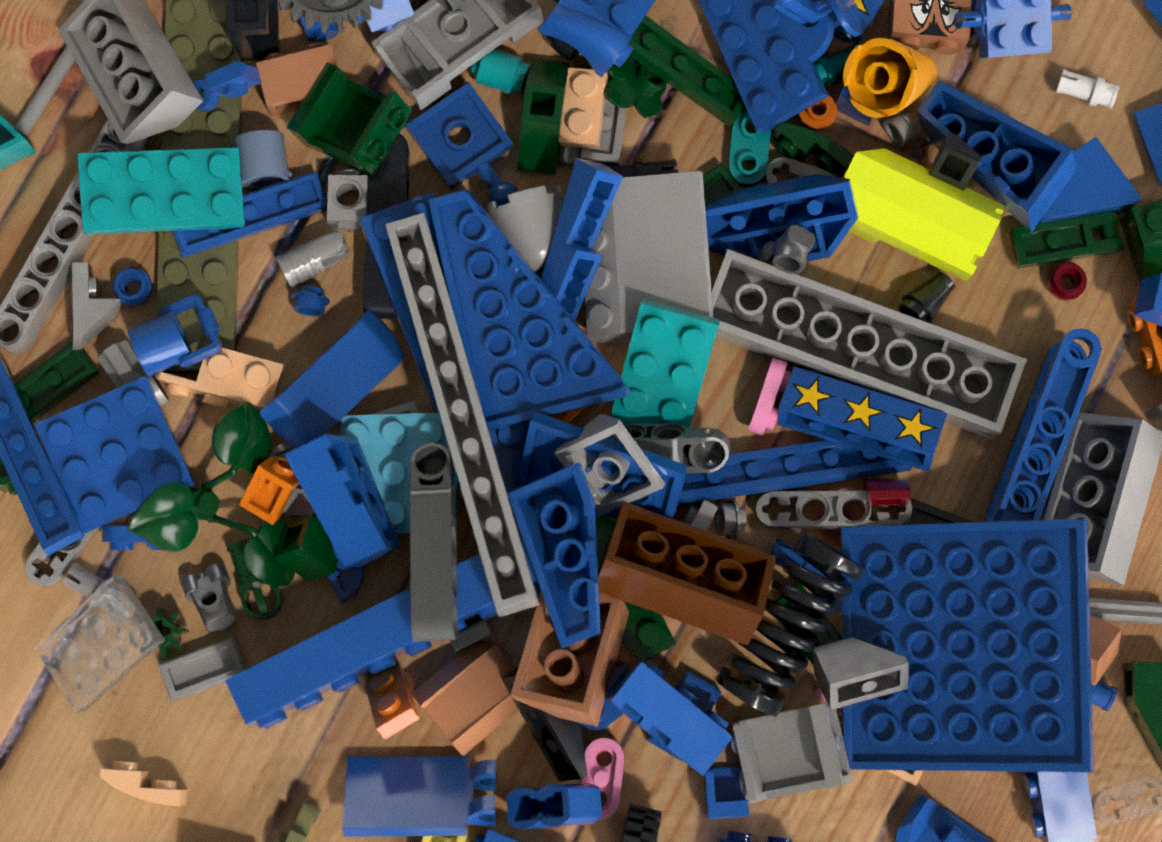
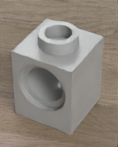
[327,169,368,230]

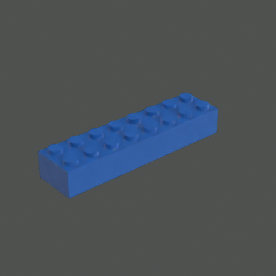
[225,533,540,729]

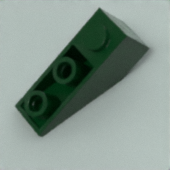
[1123,662,1162,771]

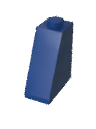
[1038,137,1142,224]

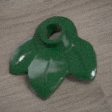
[604,57,667,118]

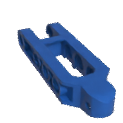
[983,328,1101,522]

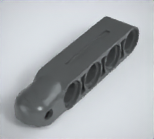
[575,423,731,473]
[410,443,458,642]

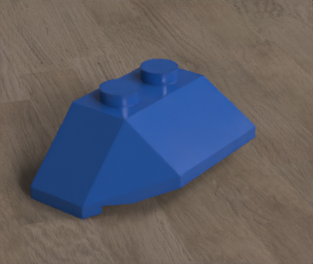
[705,174,859,262]

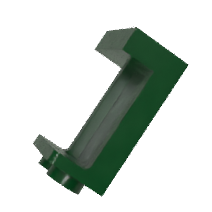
[286,63,412,176]

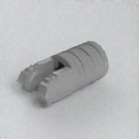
[276,231,350,288]

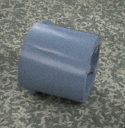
[233,130,292,190]

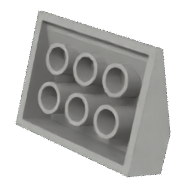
[585,171,714,346]

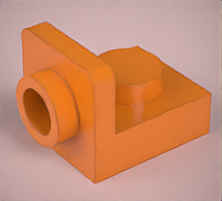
[239,456,300,525]

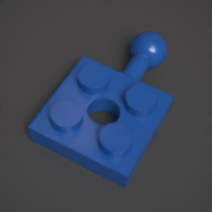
[406,82,518,207]

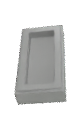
[158,636,247,702]

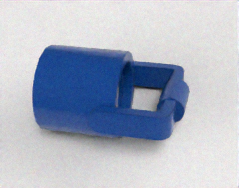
[127,295,222,377]

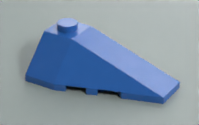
[507,463,601,648]

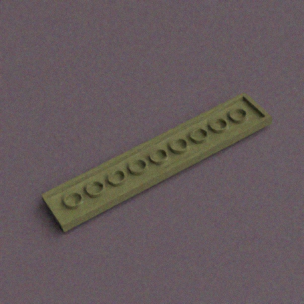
[156,0,243,373]

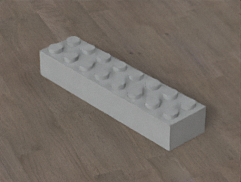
[712,249,1027,440]

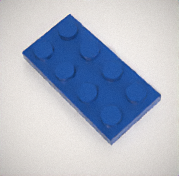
[517,412,688,519]

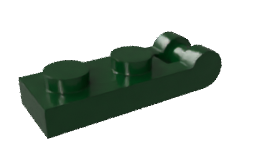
[1009,212,1124,269]

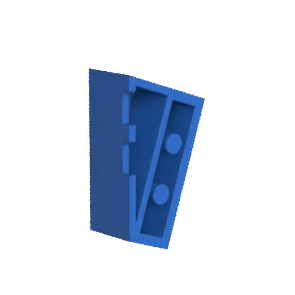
[284,434,401,567]

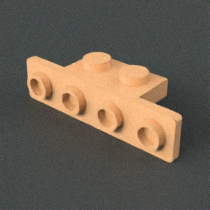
[157,344,285,412]

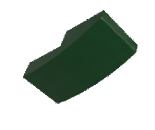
[773,123,854,178]

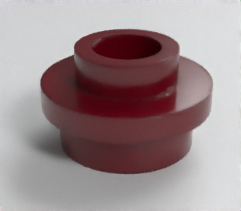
[1047,262,1087,301]

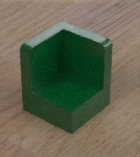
[274,515,338,581]

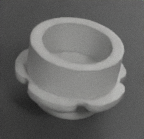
[883,111,919,147]
[715,500,746,539]

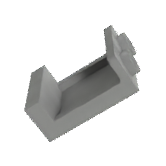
[731,703,853,803]

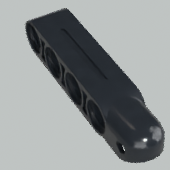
[363,133,410,319]

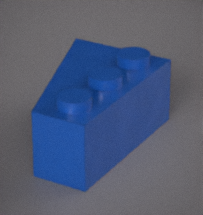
[605,659,733,776]

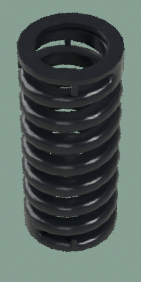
[715,531,866,717]

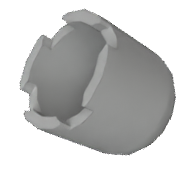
[485,185,564,279]

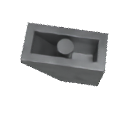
[813,637,909,710]

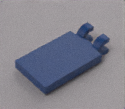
[342,756,497,837]

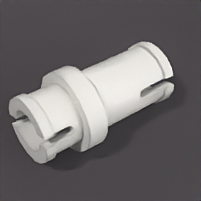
[1056,69,1120,109]

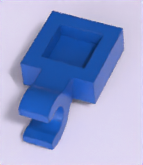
[193,61,261,112]

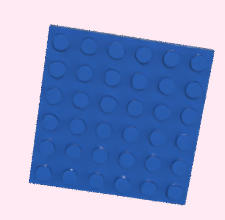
[841,519,1094,772]

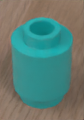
[471,49,531,95]

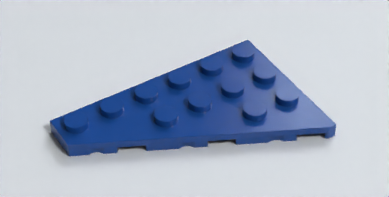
[428,190,631,431]

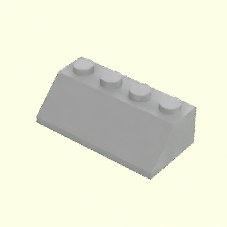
[58,0,203,144]
[1044,412,1162,585]

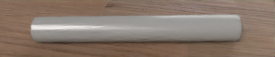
[14,46,75,137]

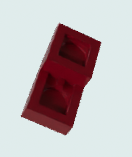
[863,479,911,506]

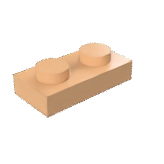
[559,68,608,150]

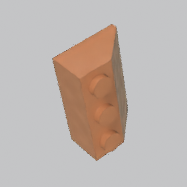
[510,591,629,727]

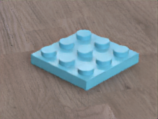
[341,413,458,534]

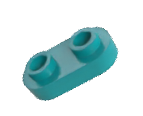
[728,110,771,188]

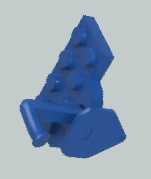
[699,0,862,134]

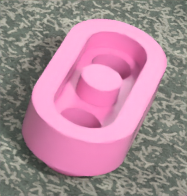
[747,357,792,436]
[581,738,624,820]

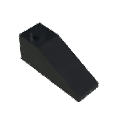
[501,666,587,782]

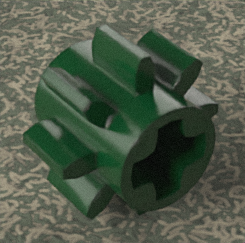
[136,607,189,658]

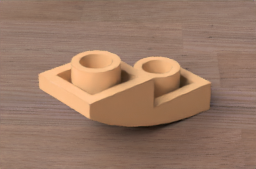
[100,761,188,806]

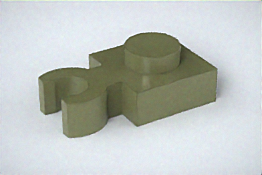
[277,802,322,842]

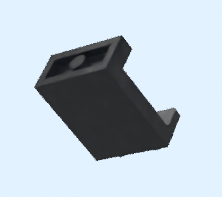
[226,0,280,61]

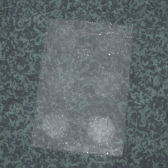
[34,575,165,713]

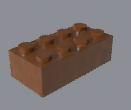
[598,501,777,646]

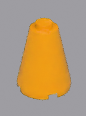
[843,38,938,118]

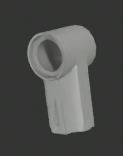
[97,340,170,408]

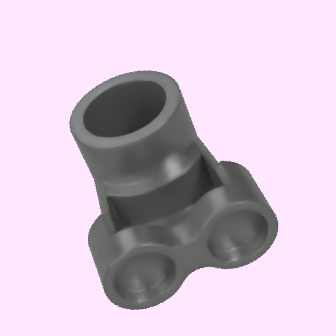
[757,225,815,275]
[181,563,237,632]

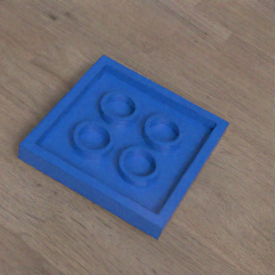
[34,376,196,534]

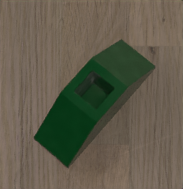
[517,58,570,175]

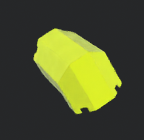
[844,148,1005,282]

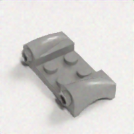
[371,0,544,110]

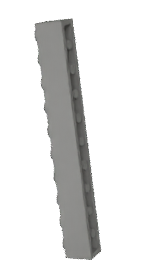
[385,213,539,617]

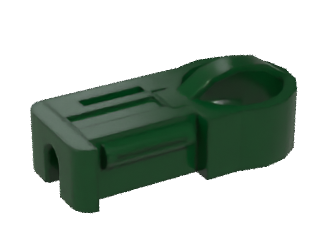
[227,537,283,620]

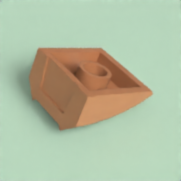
[412,640,519,756]

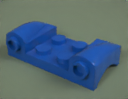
[538,0,656,78]

